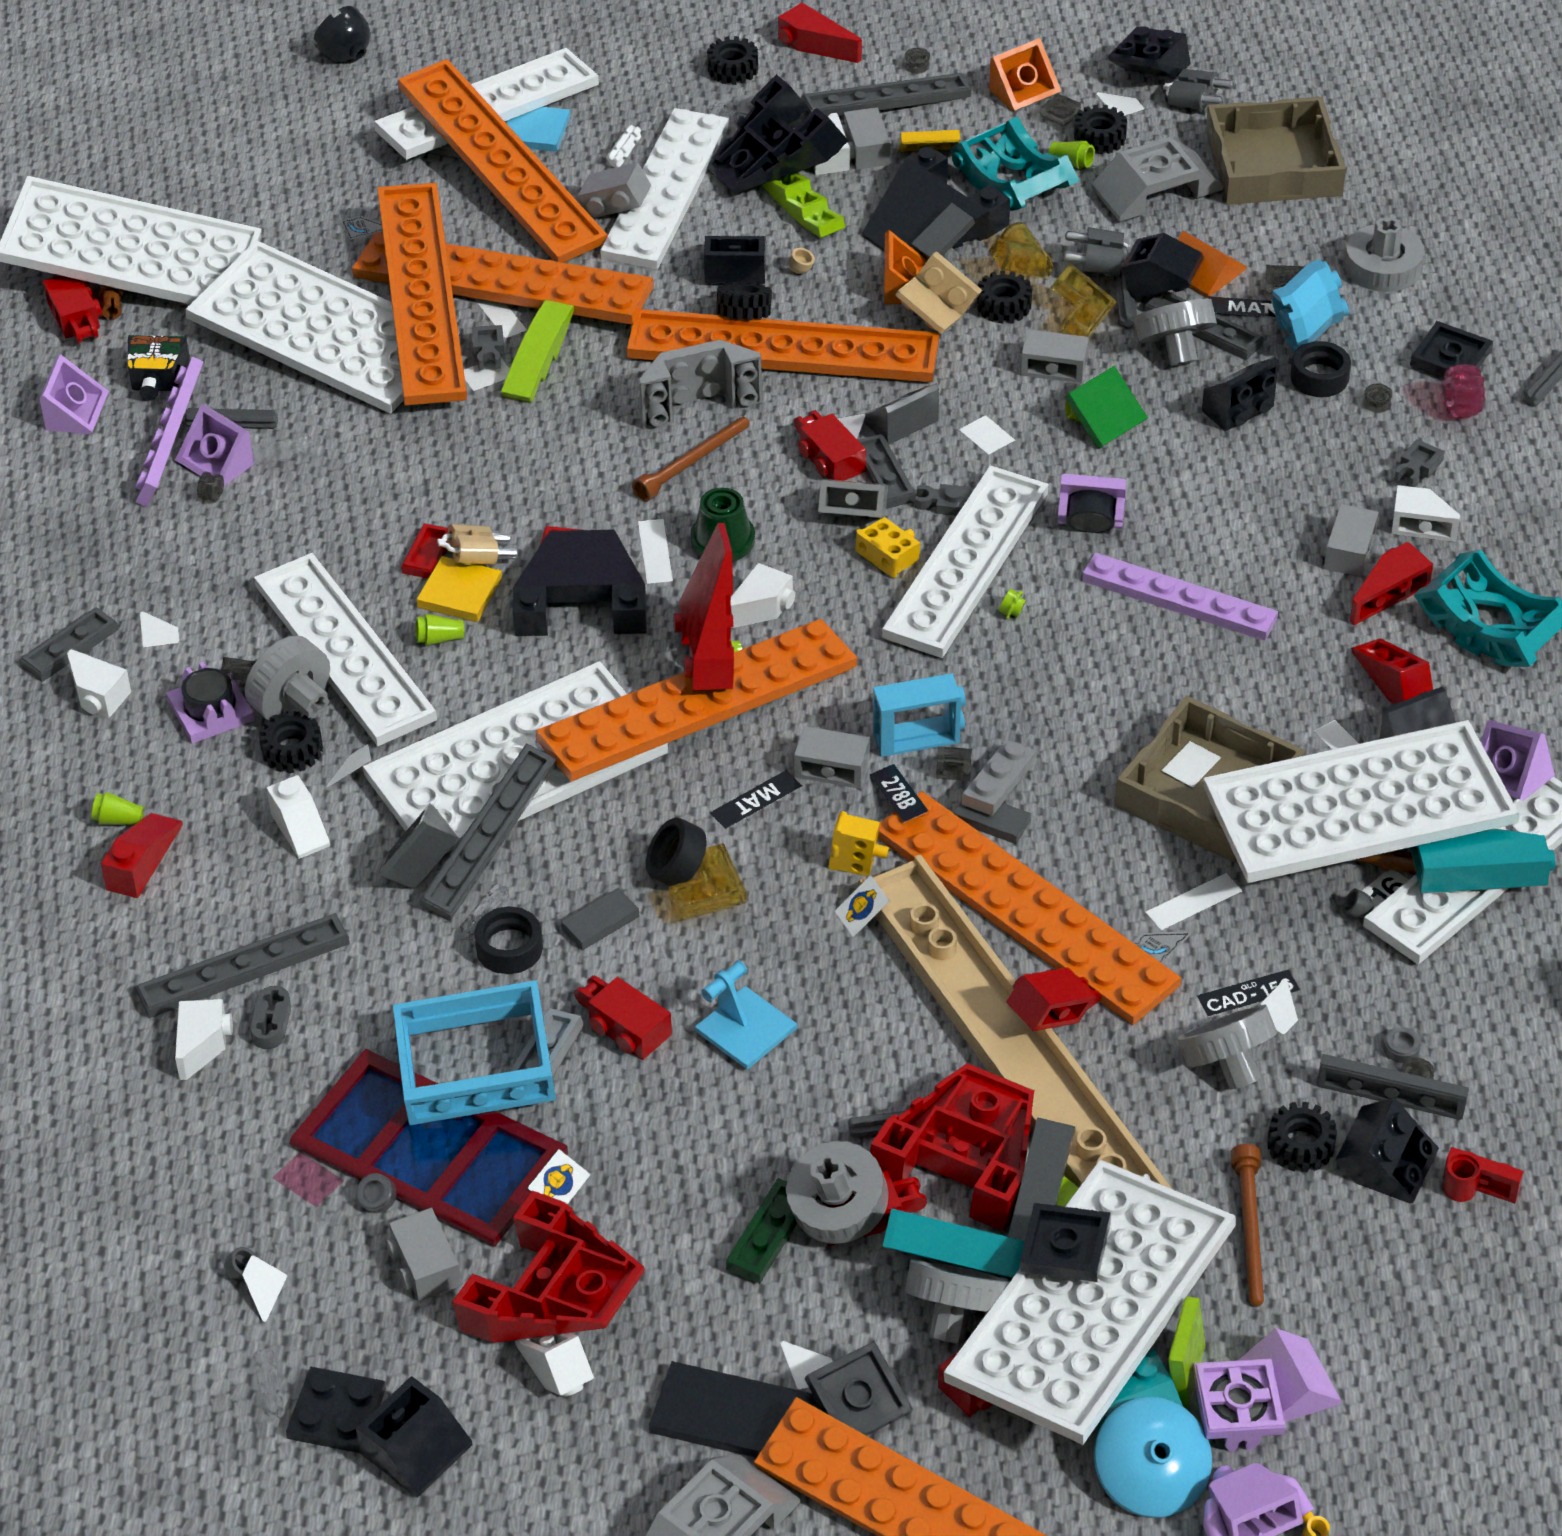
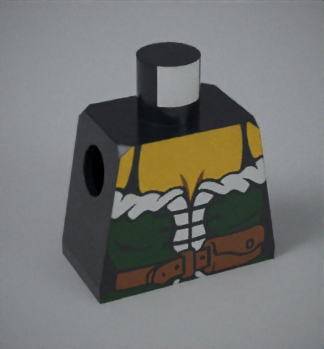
[128,335,190,400]

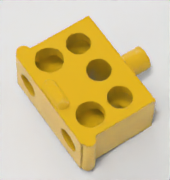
[855,517,921,578]
[828,811,890,876]

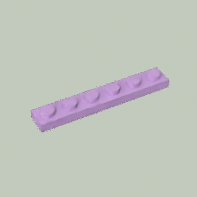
[134,357,203,507]
[1082,552,1278,641]

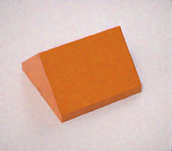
[989,38,1061,111]
[884,230,928,304]
[1178,231,1246,298]

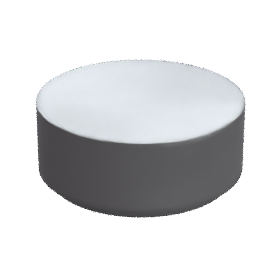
[1383,1027,1421,1063]
[356,1173,396,1213]

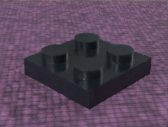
[1410,321,1493,386]
[1020,1203,1111,1282]
[805,1341,913,1436]
[286,1366,386,1453]

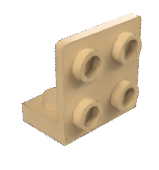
[895,251,983,334]

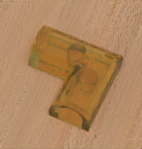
[989,222,1053,277]
[1050,263,1117,337]
[669,843,747,922]

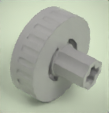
[1344,217,1425,292]
[1133,299,1217,367]
[245,636,330,722]
[1177,1005,1277,1090]
[786,1141,889,1244]
[905,1260,1009,1344]

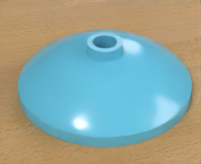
[1093,1397,1212,1518]

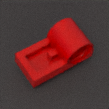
[1442,1147,1524,1204]

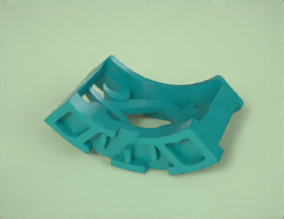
[950,116,1080,211]
[1414,550,1562,667]

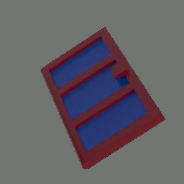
[289,1049,568,1247]

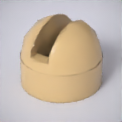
[789,248,815,274]

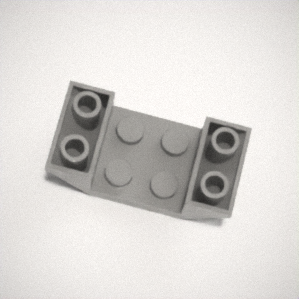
[1092,136,1224,222]
[639,340,762,429]
[646,1454,800,1536]

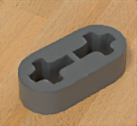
[250,986,291,1049]

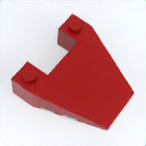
[673,523,734,690]
[870,1063,1034,1232]
[452,1190,645,1343]

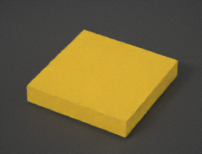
[898,130,960,152]
[416,556,503,622]

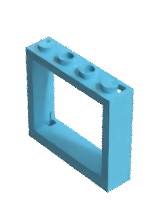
[393,980,556,1125]

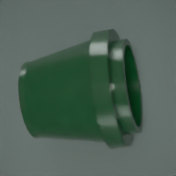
[690,488,755,561]

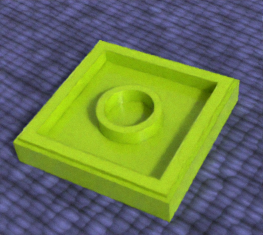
[1168,1296,1206,1408]

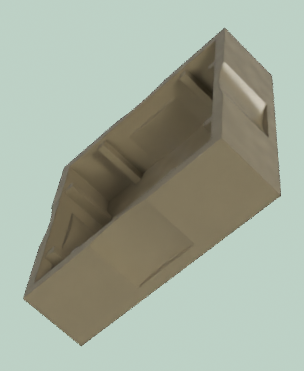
[1205,96,1346,205]
[1115,695,1306,863]

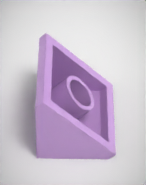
[39,354,109,434]
[175,404,254,488]
[1481,720,1555,801]
[1239,1328,1341,1422]

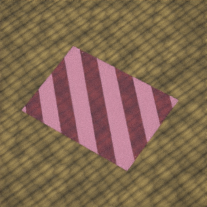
[272,1152,344,1207]

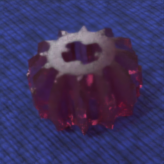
[1442,364,1486,418]

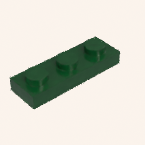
[726,1178,797,1284]

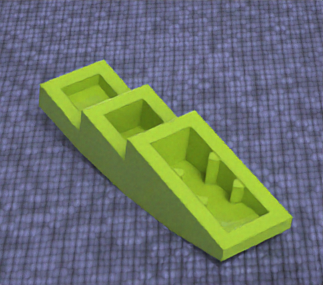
[762,172,845,238]
[501,300,574,403]

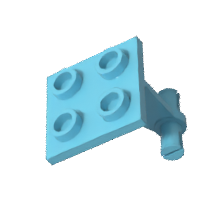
[695,960,798,1070]

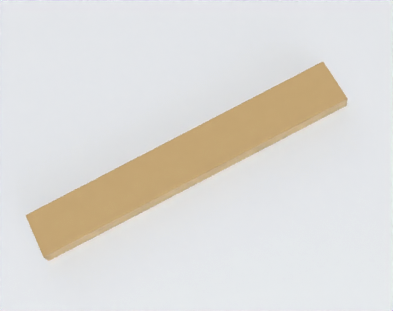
[859,854,1172,1189]

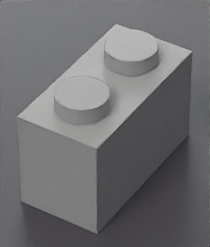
[841,107,891,170]
[578,162,652,218]
[1021,329,1089,384]
[818,479,888,518]
[1320,504,1379,577]
[794,726,870,789]
[386,1208,461,1301]

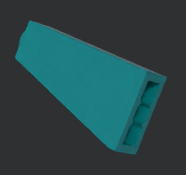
[1410,828,1556,893]
[883,1208,1025,1279]

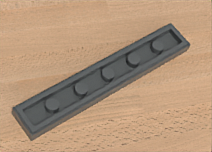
[801,73,972,117]
[420,743,556,920]
[135,913,350,1018]

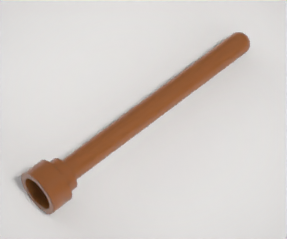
[632,417,749,502]
[1230,1144,1264,1307]

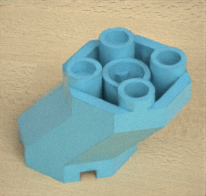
[1272,259,1349,352]

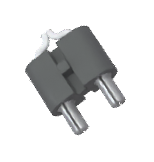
[1163,69,1235,110]
[1064,227,1131,277]

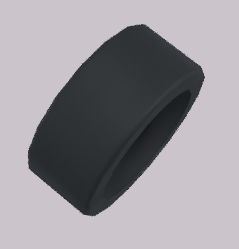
[1290,341,1351,397]
[645,817,707,888]
[474,906,543,974]

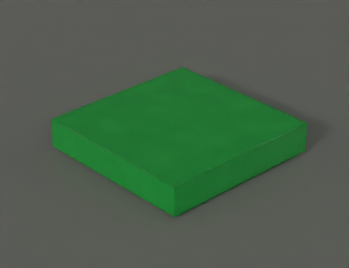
[1064,365,1148,449]

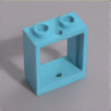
[873,673,966,757]

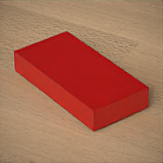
[401,523,448,579]

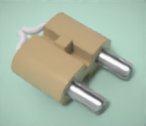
[437,524,518,565]

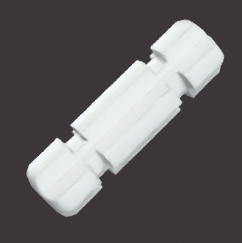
[606,125,641,168]

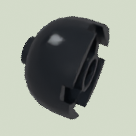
[314,6,371,63]

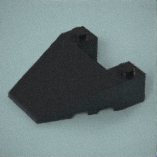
[707,74,848,194]
[862,144,1010,258]
[513,529,647,636]

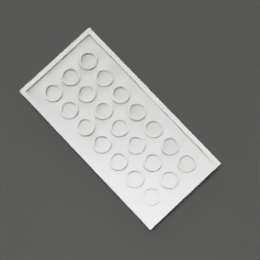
[0,176,262,305]
[185,240,459,414]
[363,661,668,854]
[1203,720,1519,883]
[944,1159,1236,1445]

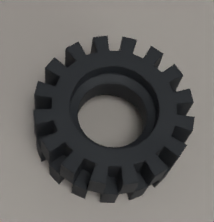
[707,36,758,85]
[1074,104,1127,154]
[977,270,1032,324]
[716,282,772,320]
[259,711,323,773]
[1267,1102,1337,1173]

